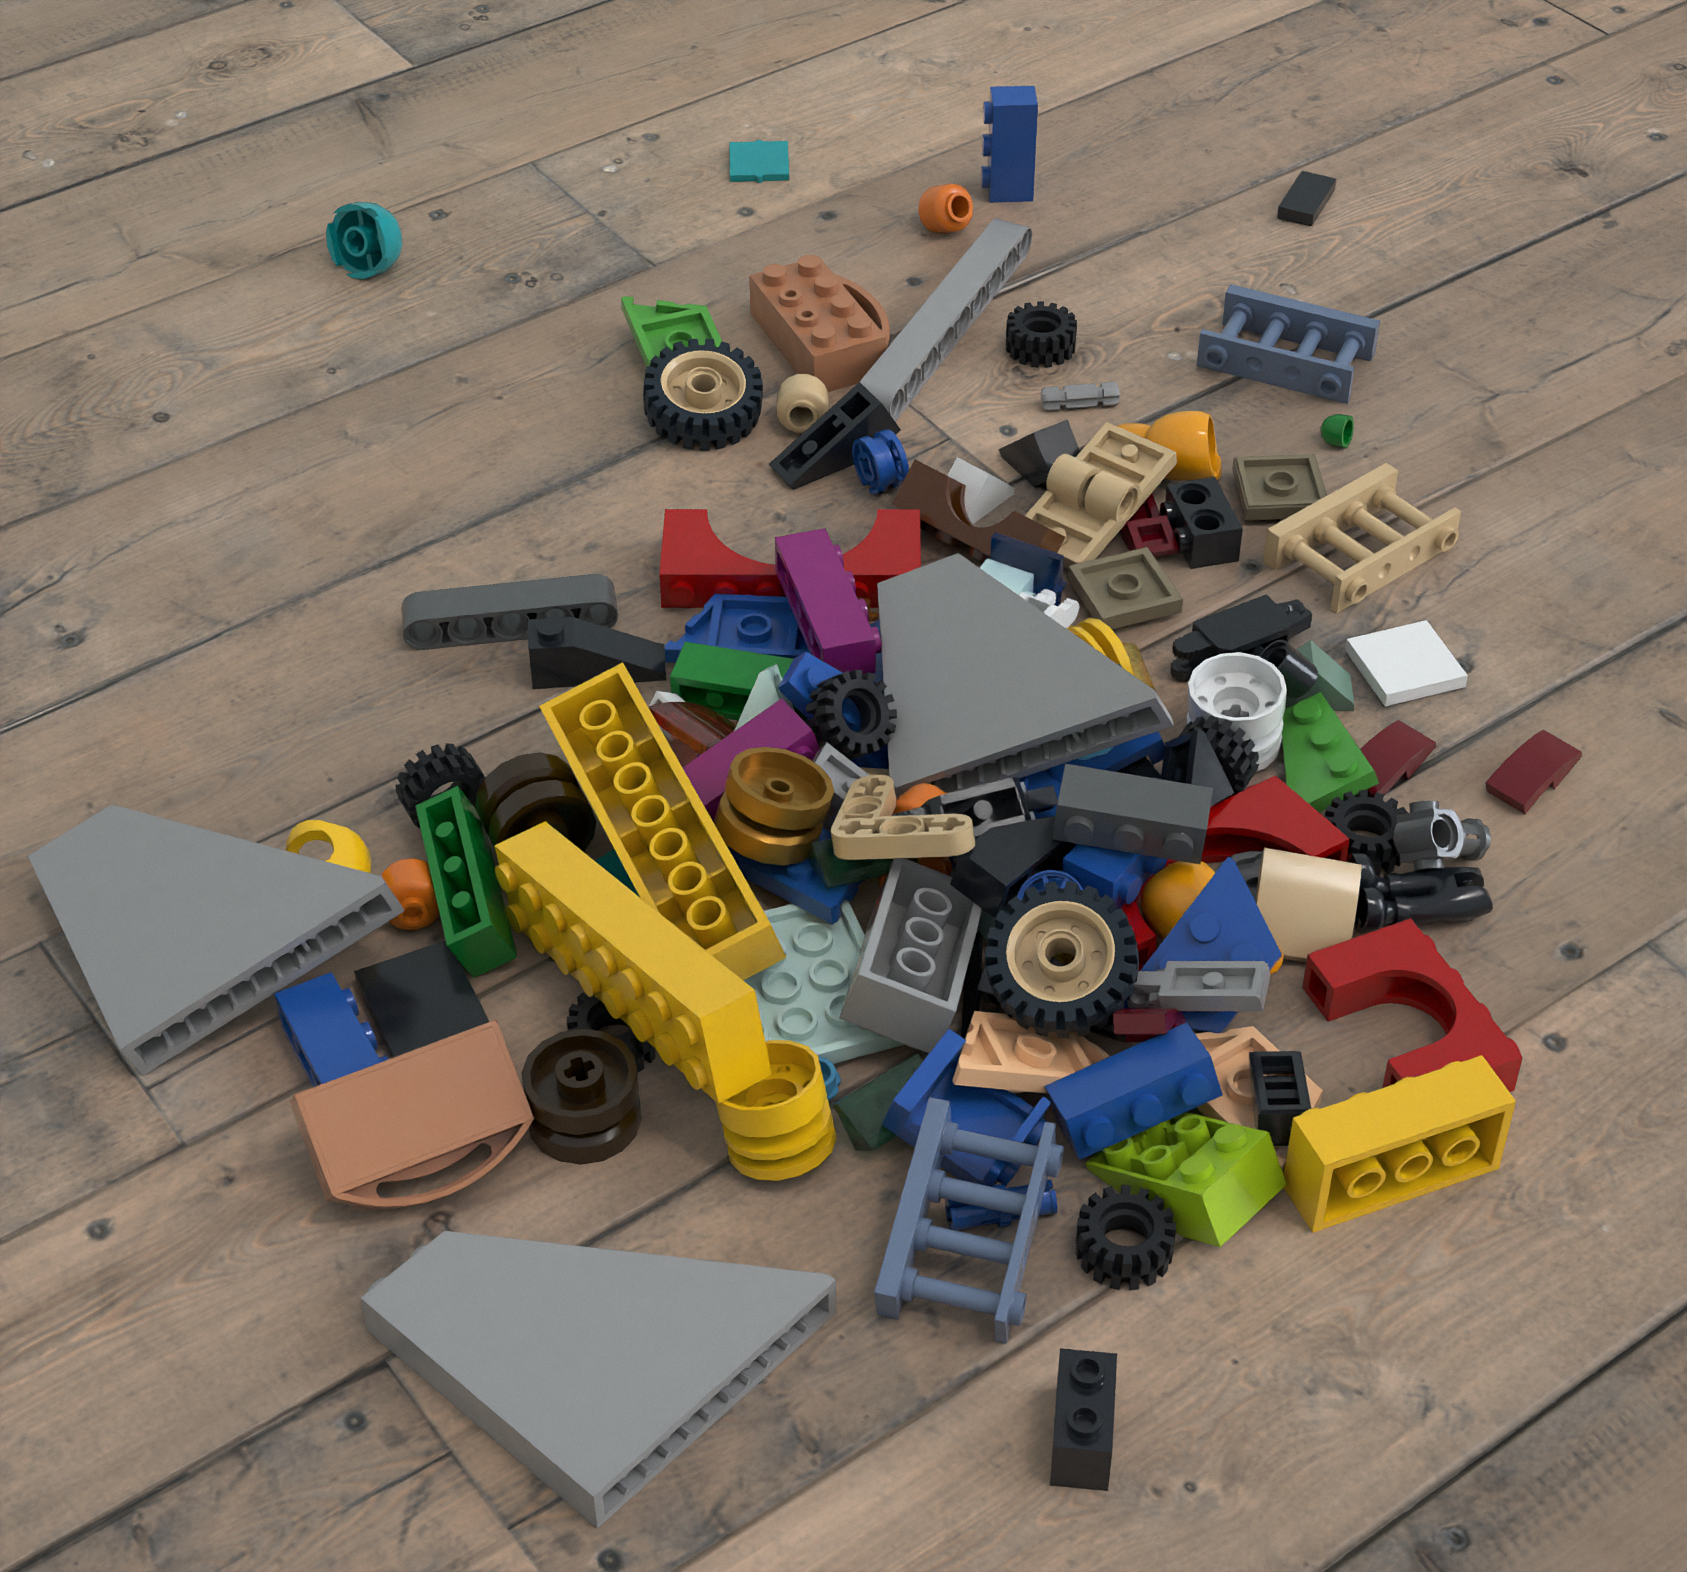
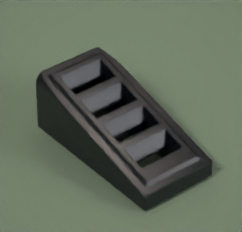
[1249,1051,1311,1146]

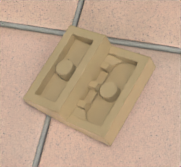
[1255,848,1362,963]

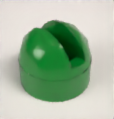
[1320,414,1354,448]

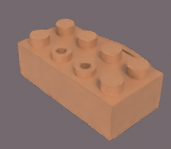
[749,255,890,392]
[290,1020,534,1209]

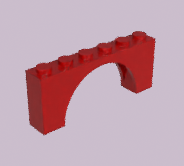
[659,509,921,608]
[1121,775,1349,971]

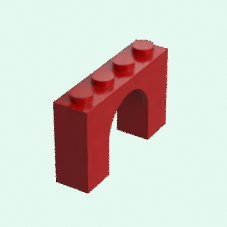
[1302,918,1523,1092]

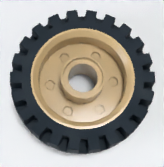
[643,339,763,451]
[985,881,1139,1038]

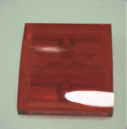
[648,702,736,754]

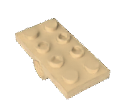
[1025,422,1177,569]

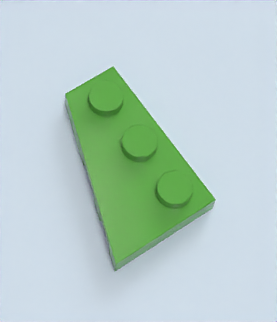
[1282,692,1379,813]

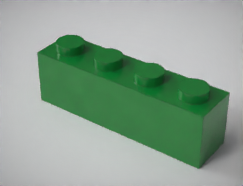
[670,642,818,733]
[415,786,518,978]

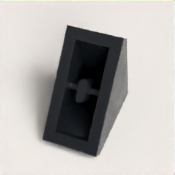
[1161,729,1234,807]

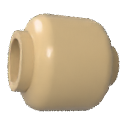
[776,374,829,434]

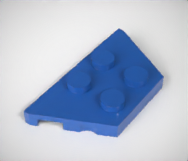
[665,594,810,663]
[726,828,873,925]
[1124,856,1282,1033]

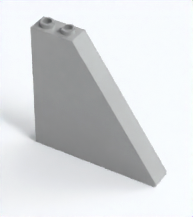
[877,553,1174,797]
[28,804,405,1076]
[360,1231,836,1529]

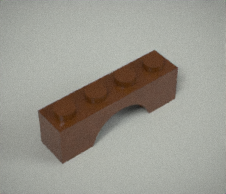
[892,459,1065,583]

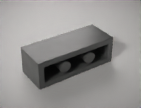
[1052,764,1213,864]

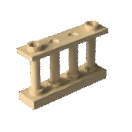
[1263,463,1461,614]

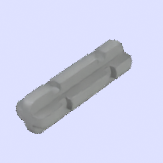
[1041,382,1120,411]

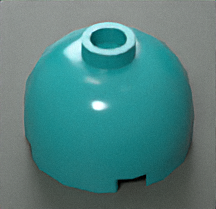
[326,202,403,279]

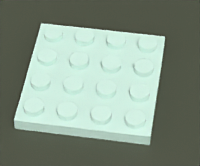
[744,900,905,1064]

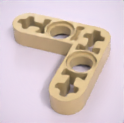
[831,775,975,860]

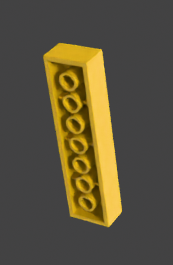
[539,662,787,981]
[494,821,772,1104]

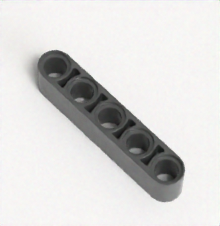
[401,574,618,650]

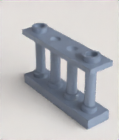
[1197,284,1380,404]
[874,1097,1064,1344]

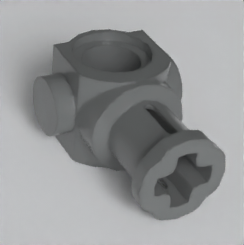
[1393,801,1491,871]

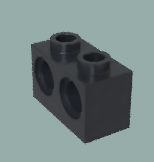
[1160,477,1243,569]
[1050,1348,1117,1491]

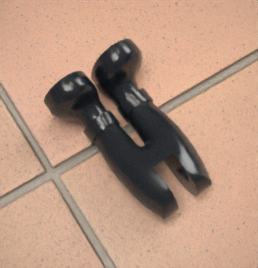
[1347,853,1493,934]

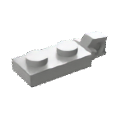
[1127,961,1271,1012]

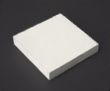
[1345,620,1468,707]

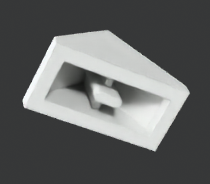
[947,457,1014,524]

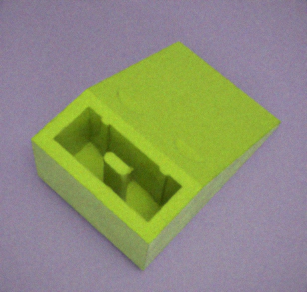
[1085,1112,1287,1247]

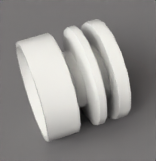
[1186,652,1287,772]

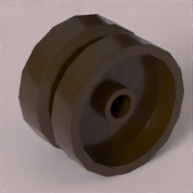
[475,752,597,852]
[522,1029,642,1165]

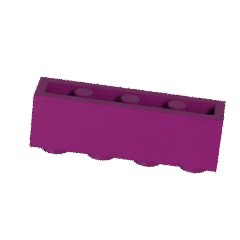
[775,528,882,675]
[682,698,820,824]

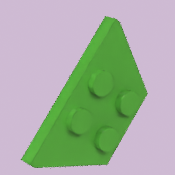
[621,296,722,367]

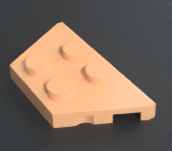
[952,1011,1110,1093]
[1195,1026,1323,1174]

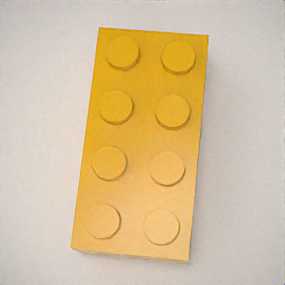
[1284,1055,1516,1233]

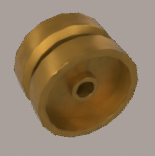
[714,747,834,865]

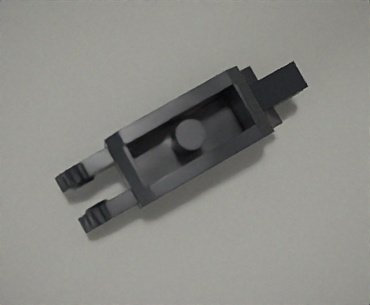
[1170,594,1312,682]
[892,777,1058,839]

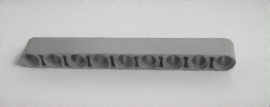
[860,218,1033,421]

